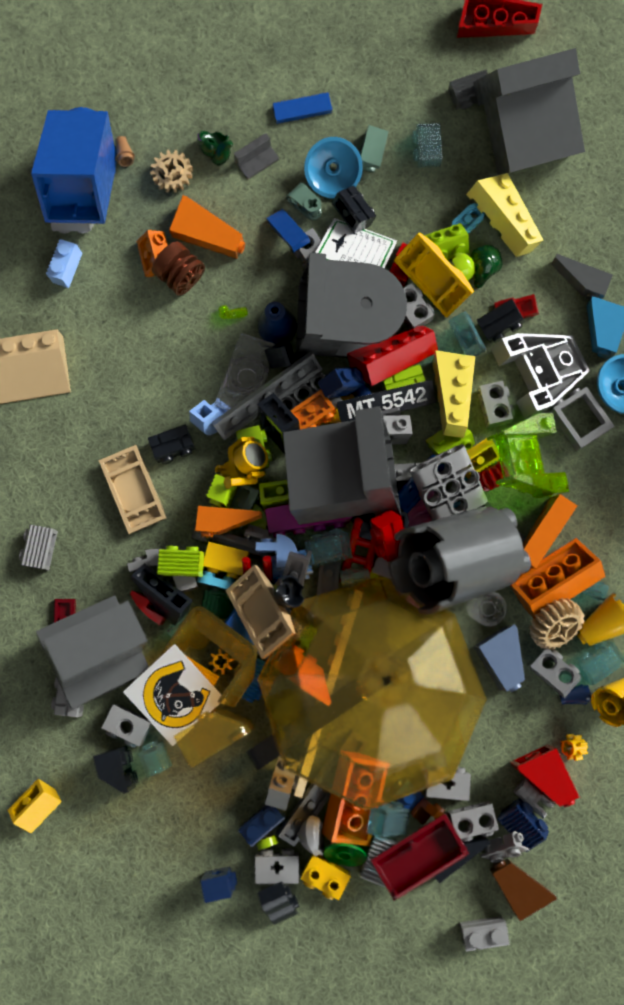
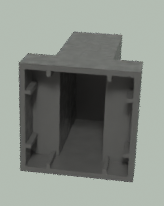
[473,48,585,175]
[283,406,401,525]
[36,595,149,711]

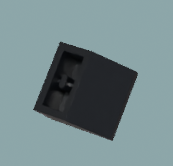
[93,745,138,794]

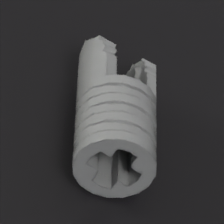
[513,778,554,819]

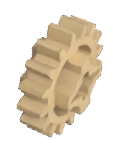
[150,150,193,193]

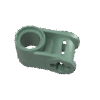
[286,183,322,220]

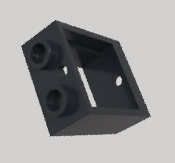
[257,393,300,454]

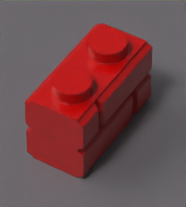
[370,510,404,562]

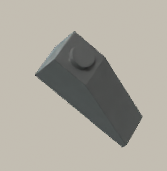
[551,254,613,301]

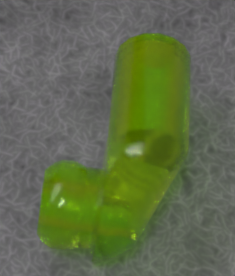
[218,305,248,319]

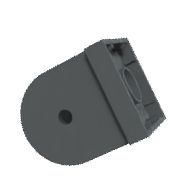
[295,252,407,358]

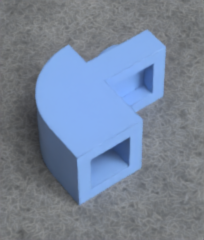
[189,399,230,436]
[255,534,298,569]

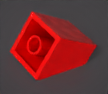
[510,744,580,808]

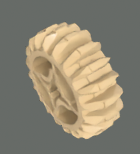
[529,598,585,650]

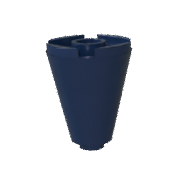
[258,302,297,345]

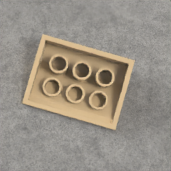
[0,329,71,404]

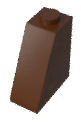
[490,859,557,921]

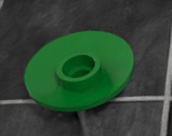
[324,843,367,867]

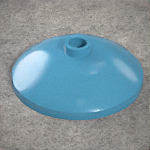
[304,137,363,198]
[597,354,624,414]

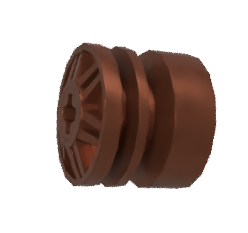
[152,241,205,296]

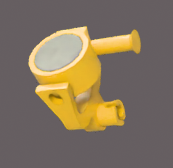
[215,437,268,489]

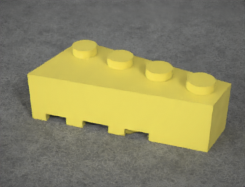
[466,173,543,257]
[432,350,475,438]

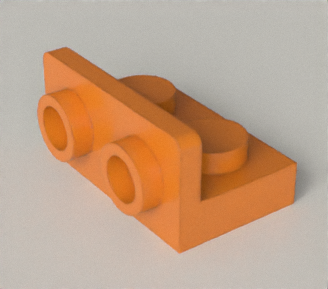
[136,230,168,277]
[290,390,336,429]

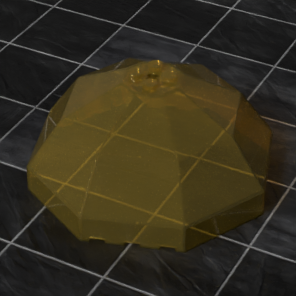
[258,576,487,811]

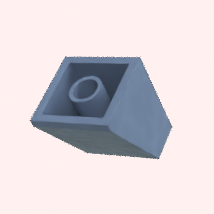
[473,624,525,692]

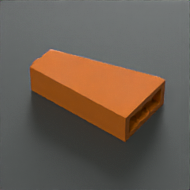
[169,195,245,259]
[523,494,577,569]

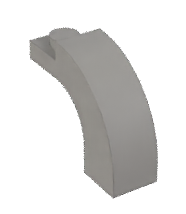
[127,549,200,593]

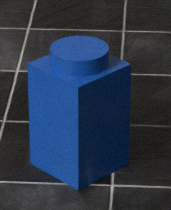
[31,107,117,224]

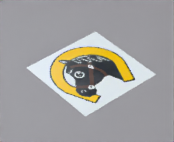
[123,644,225,747]

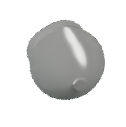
[297,816,325,856]

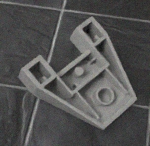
[491,333,590,419]

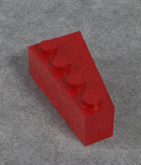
[457,0,543,38]
[347,326,438,386]

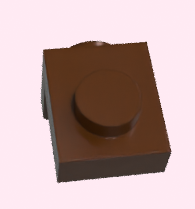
[410,797,445,825]

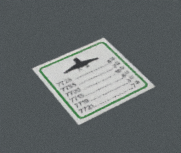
[315,218,397,268]

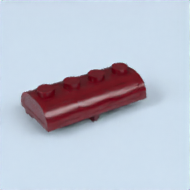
[371,814,469,901]

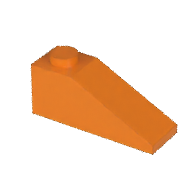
[195,506,262,538]

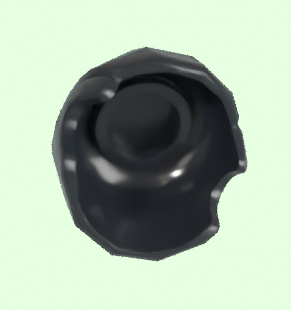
[273,575,305,608]

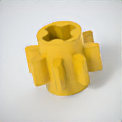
[208,649,235,675]
[561,734,588,761]

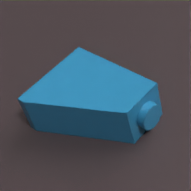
[587,296,624,359]

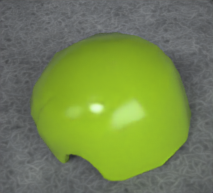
[450,252,475,281]

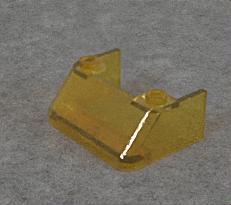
[160,606,257,707]
[173,708,255,768]

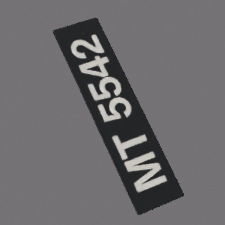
[337,380,436,422]

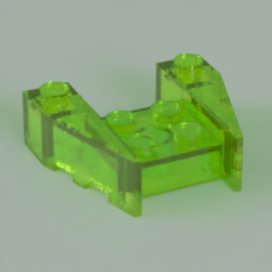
[487,413,570,498]

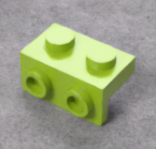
[425,223,469,260]
[425,428,475,464]

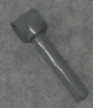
[191,525,270,557]

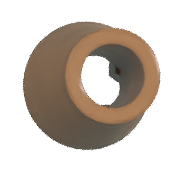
[115,136,135,167]

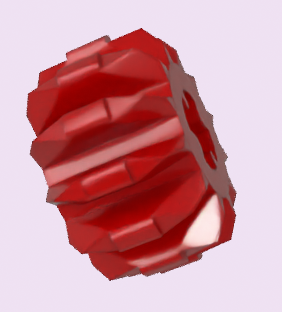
[478,461,511,491]

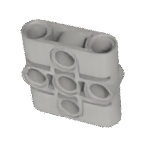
[410,445,488,521]

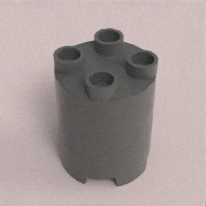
[388,506,531,614]

